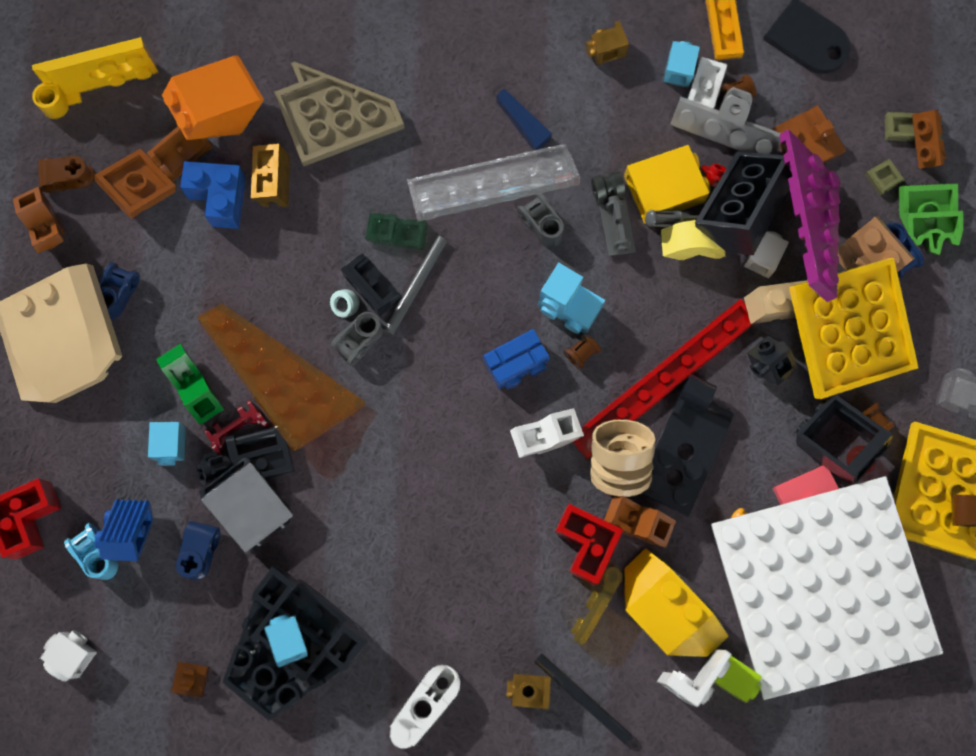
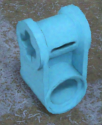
[64,523,118,580]

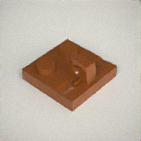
[771,105,846,163]
[95,148,176,219]

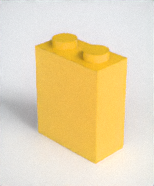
[624,145,710,224]

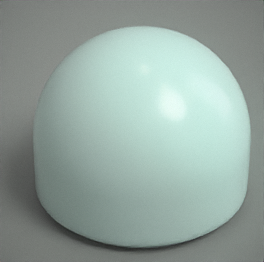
[330,289,360,318]

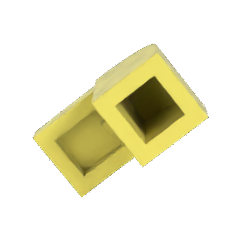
[661,220,725,260]

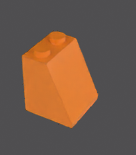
[162,55,264,140]

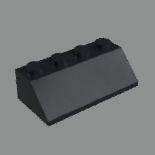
[695,151,792,256]

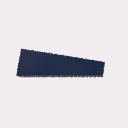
[496,89,552,154]

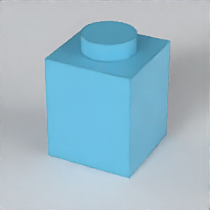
[663,41,700,87]
[148,422,186,466]
[265,615,308,667]

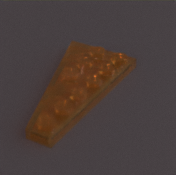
[198,303,366,452]

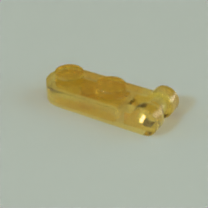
[570,567,622,647]

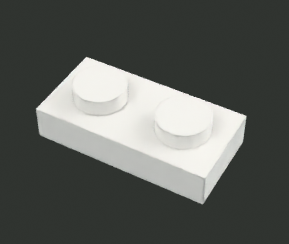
[688,57,727,109]

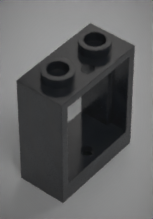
[796,394,893,486]

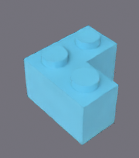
[538,263,605,334]

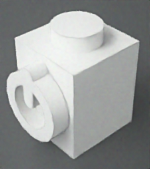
[40,630,97,681]

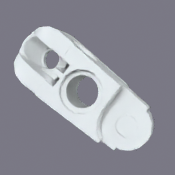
[390,665,460,748]

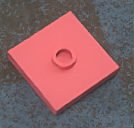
[773,465,839,505]

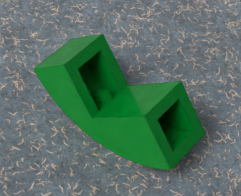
[157,344,224,425]

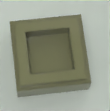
[865,159,905,196]

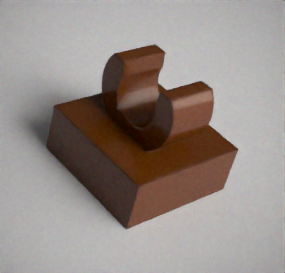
[171,661,210,698]

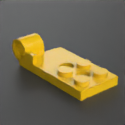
[32,37,159,119]

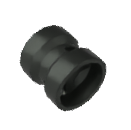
[591,171,625,204]

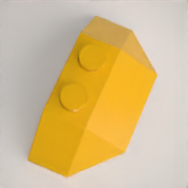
[624,548,728,657]

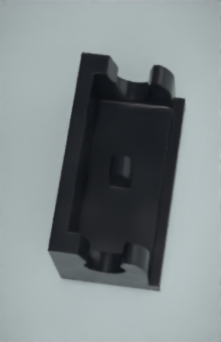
[341,254,402,317]

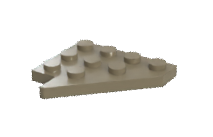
[274,62,405,167]

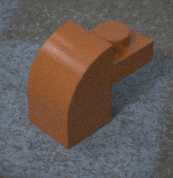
[13,187,66,254]
[604,496,676,548]

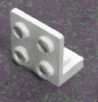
[657,649,731,707]

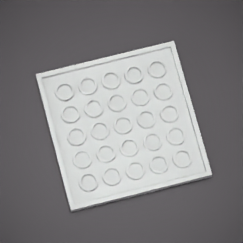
[711,476,943,700]

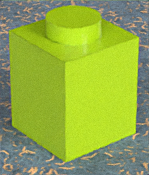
[713,656,762,703]

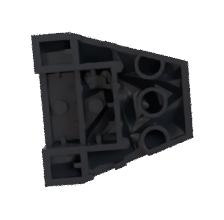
[222,566,368,721]

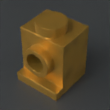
[585,21,629,66]
[506,674,551,709]

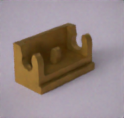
[251,144,290,207]

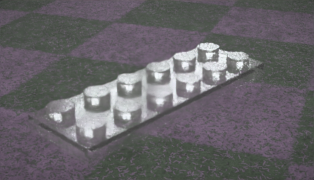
[407,144,580,222]

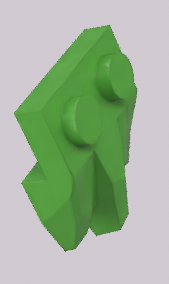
[899,184,963,255]

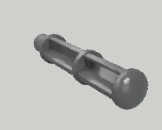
[645,210,698,227]

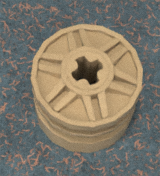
[590,420,655,496]

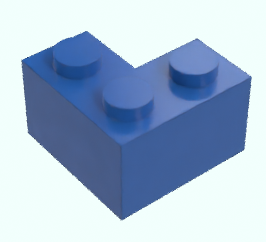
[180,161,246,229]

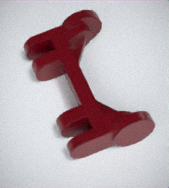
[204,400,269,456]

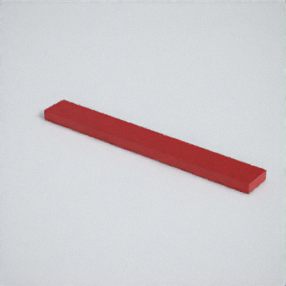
[572,299,754,460]

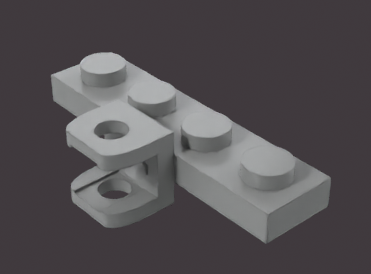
[670,87,781,155]

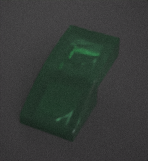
[365,213,428,250]

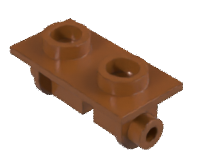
[912,110,947,169]

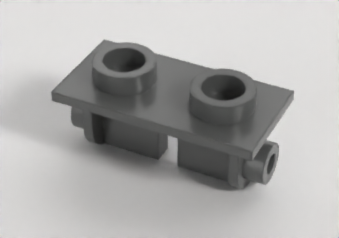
[599,196,636,256]

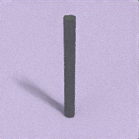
[384,236,447,336]

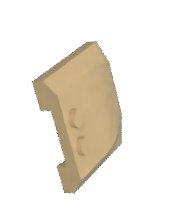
[0,263,122,403]

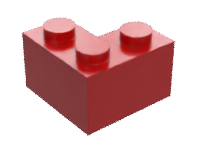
[0,478,62,560]
[554,504,623,585]

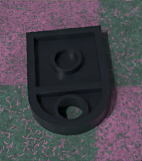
[763,0,850,74]

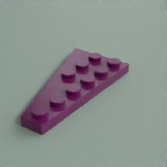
[779,129,841,302]

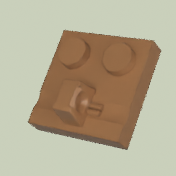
[838,216,915,272]

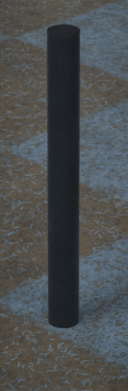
[534,653,633,745]

